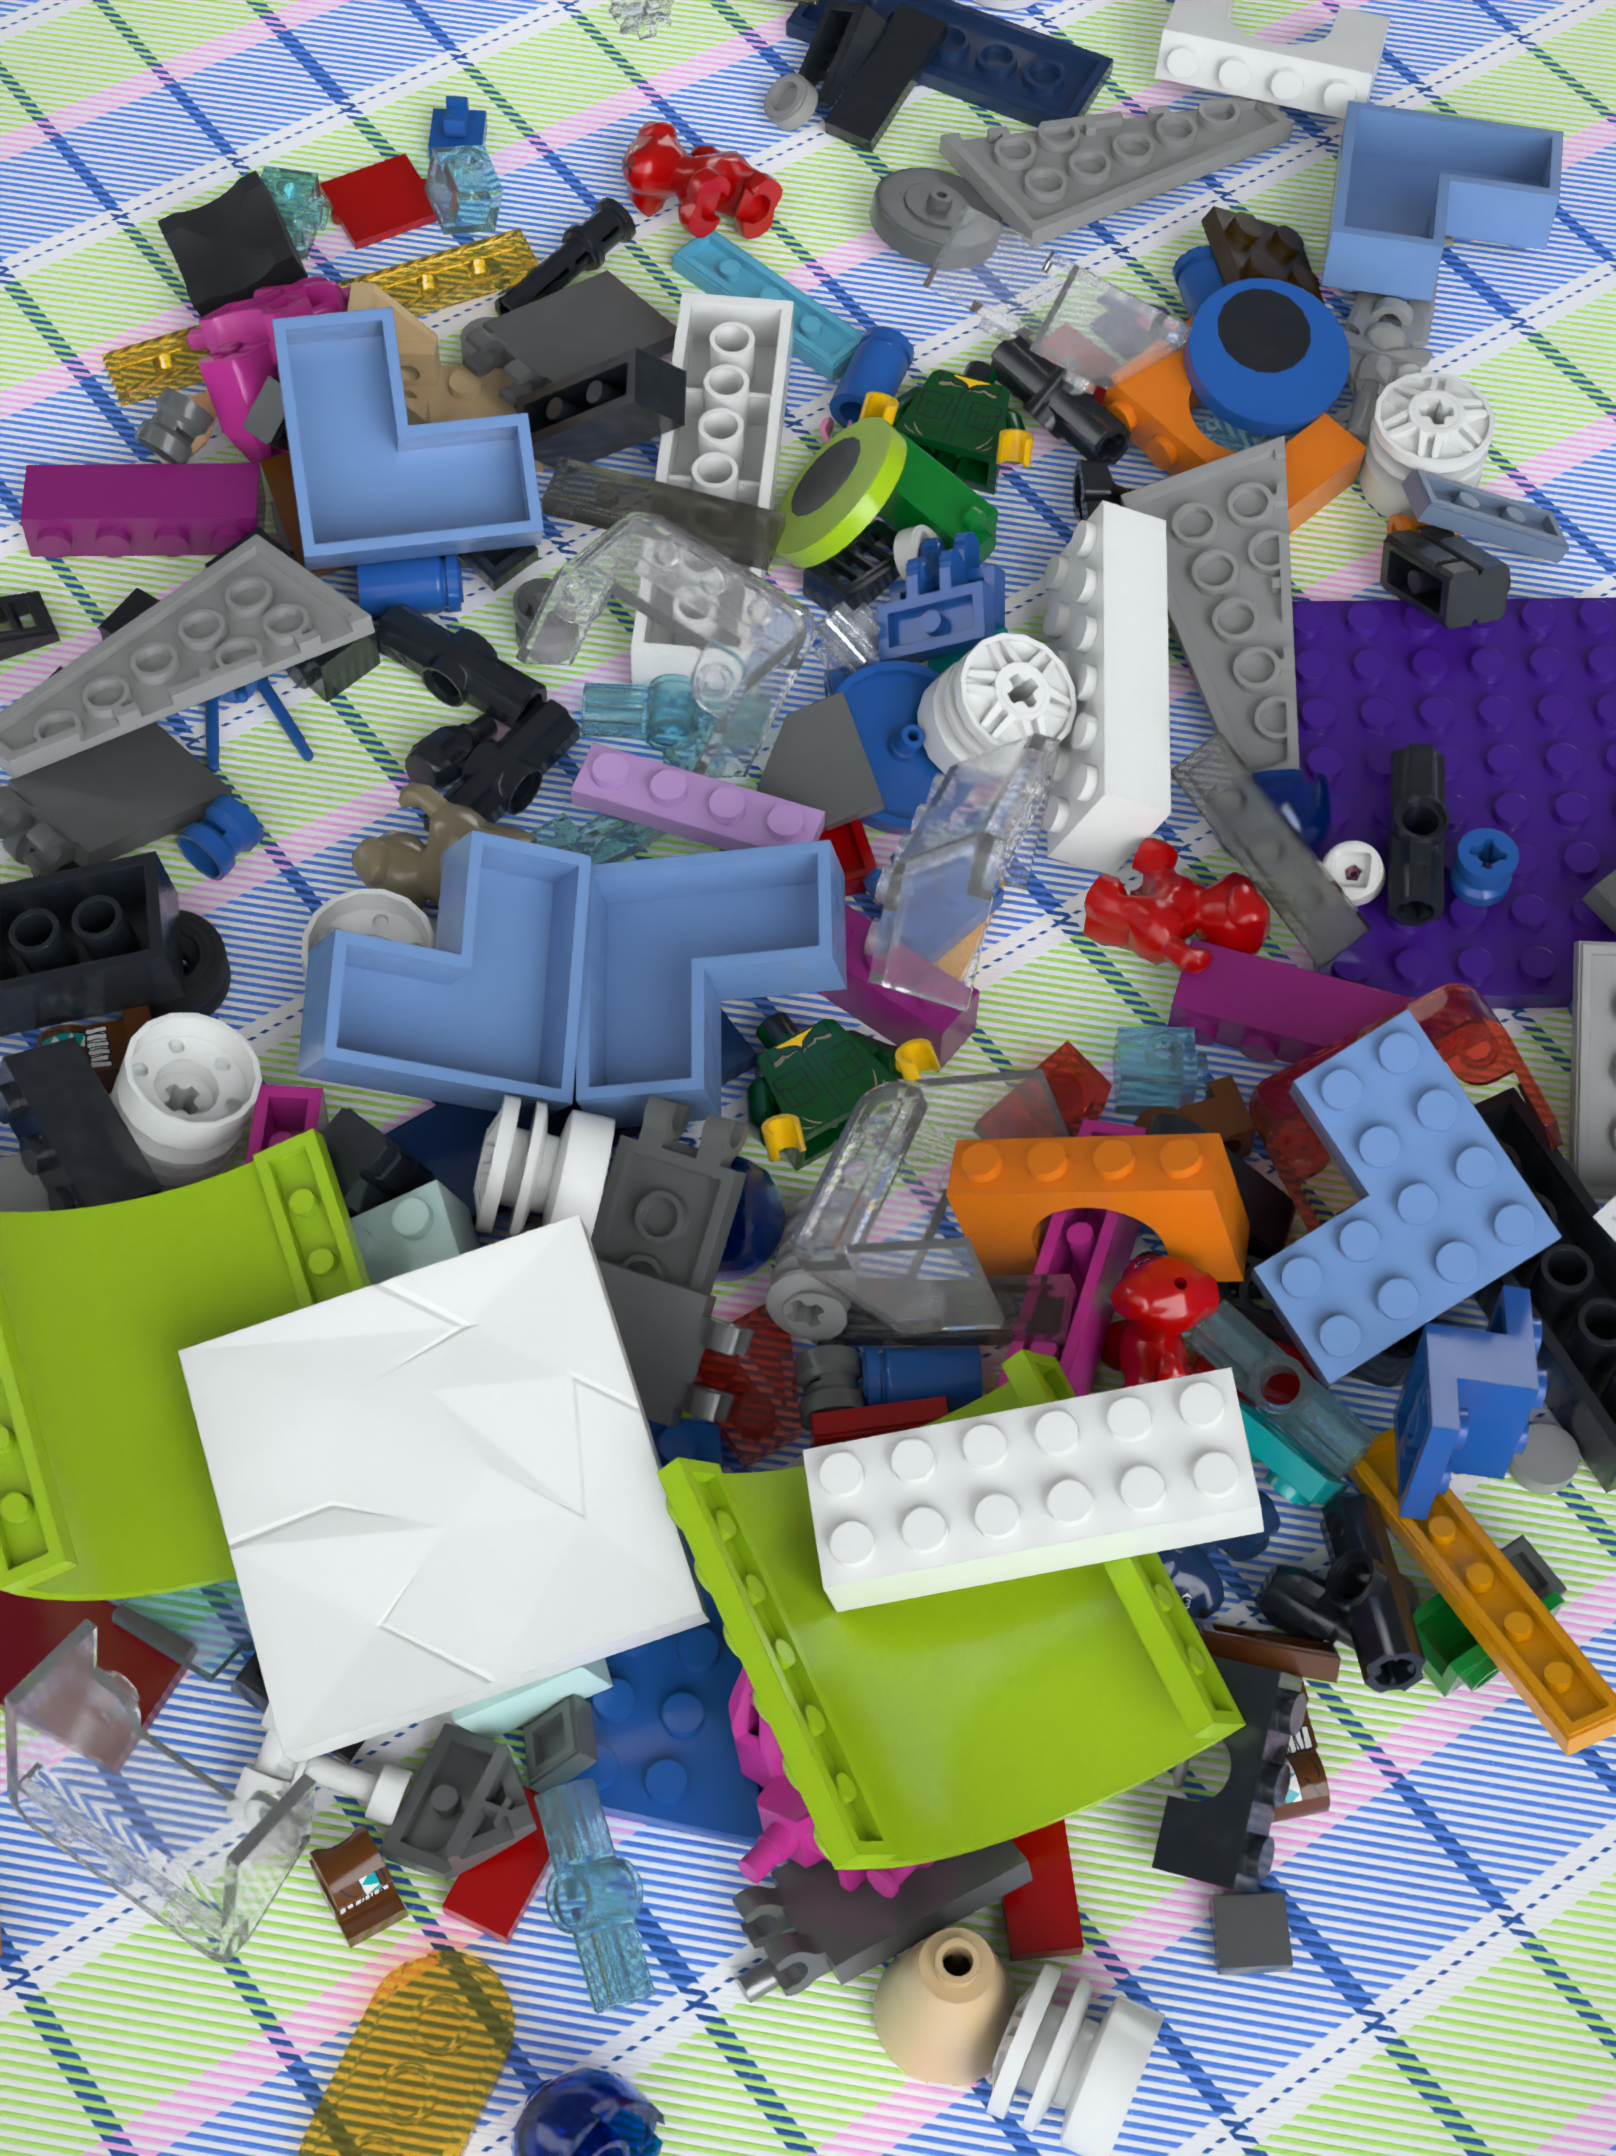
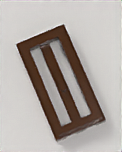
[1196,1620,1341,1683]

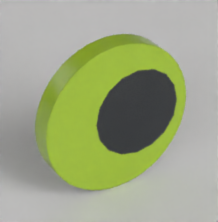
[770,417,907,568]

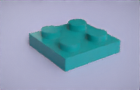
[1238,1398,1349,1507]

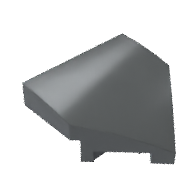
[756,691,886,833]
[380,1723,537,1881]

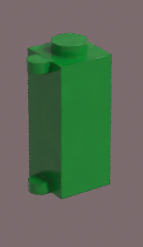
[877,432,998,564]

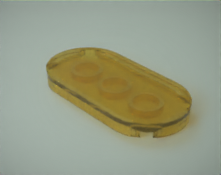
[298,1950,516,2156]

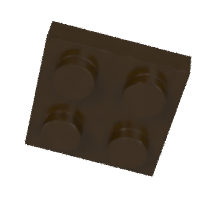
[1201,206,1326,305]

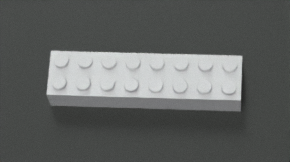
[630,292,794,704]

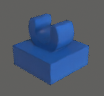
[428,96,488,165]

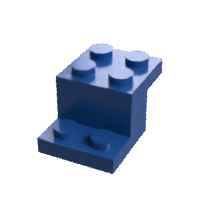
[1393,1285,1547,1520]

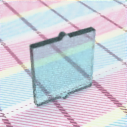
[112,1579,254,1683]

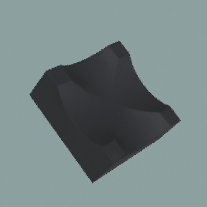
[157,170,308,317]

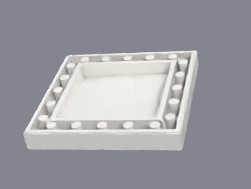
[178,1214,710,1763]

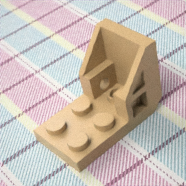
[347,282,544,473]

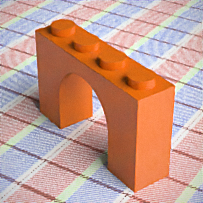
[1102,315,1367,534]
[946,1133,1250,1284]

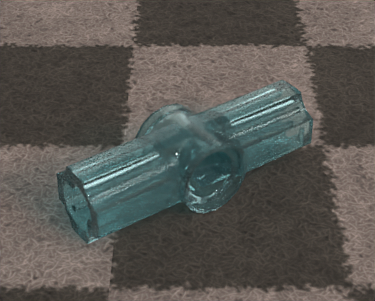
[582,674,764,754]
[1186,1299,1378,1480]
[534,1778,656,2014]

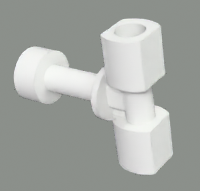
[226,1703,413,1830]

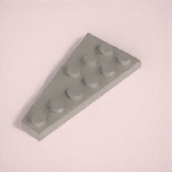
[939,96,1294,248]
[1120,435,1300,798]
[0,534,375,779]

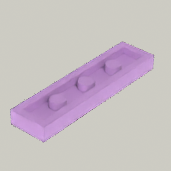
[571,742,825,851]

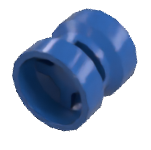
[176,794,264,881]

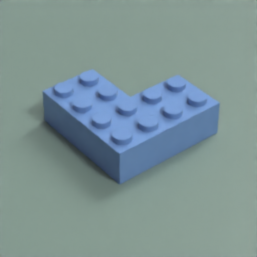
[1321,101,1564,302]
[272,307,544,570]
[296,830,592,1118]
[576,840,847,1129]
[1250,1009,1562,1389]

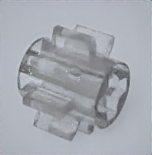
[608,0,675,40]
[812,601,881,672]

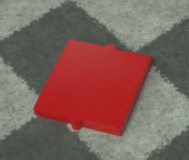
[319,154,442,250]

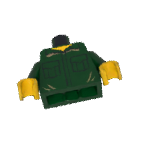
[858,361,1034,495]
[746,1012,941,1171]

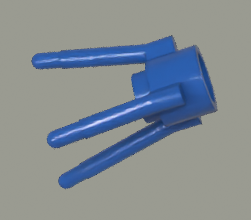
[205,676,314,773]

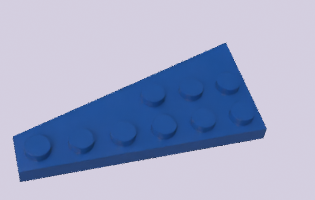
[554,1418,763,1847]

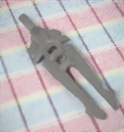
[1343,236,1454,444]

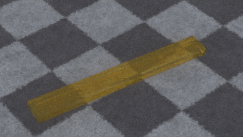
[101,228,539,407]

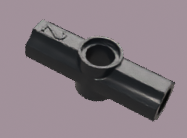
[991,335,1132,465]
[376,605,547,728]
[423,699,580,833]
[1383,743,1450,927]
[1320,1494,1426,1693]

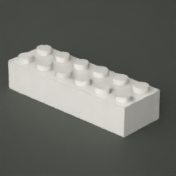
[1042,500,1171,876]
[802,1367,1264,1612]

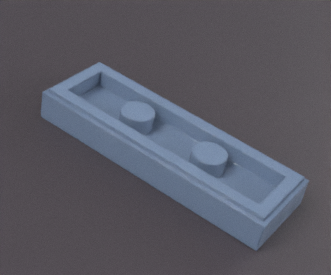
[1401,469,1570,564]

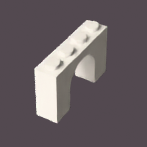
[1154,0,1391,119]

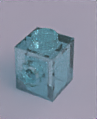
[424,145,504,235]
[261,166,329,260]
[1112,1027,1208,1114]

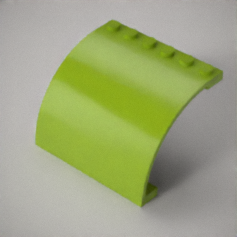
[0,1128,371,1601]
[656,1349,1246,1870]

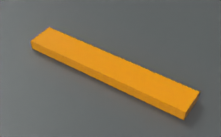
[1340,1427,1616,1756]

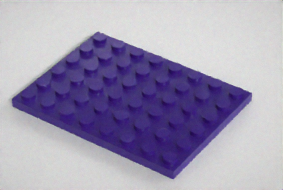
[1290,597,1616,1010]

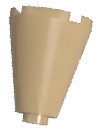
[874,1927,1019,2087]

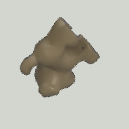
[352,782,537,910]

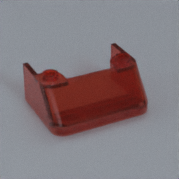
[1249,983,1564,1233]

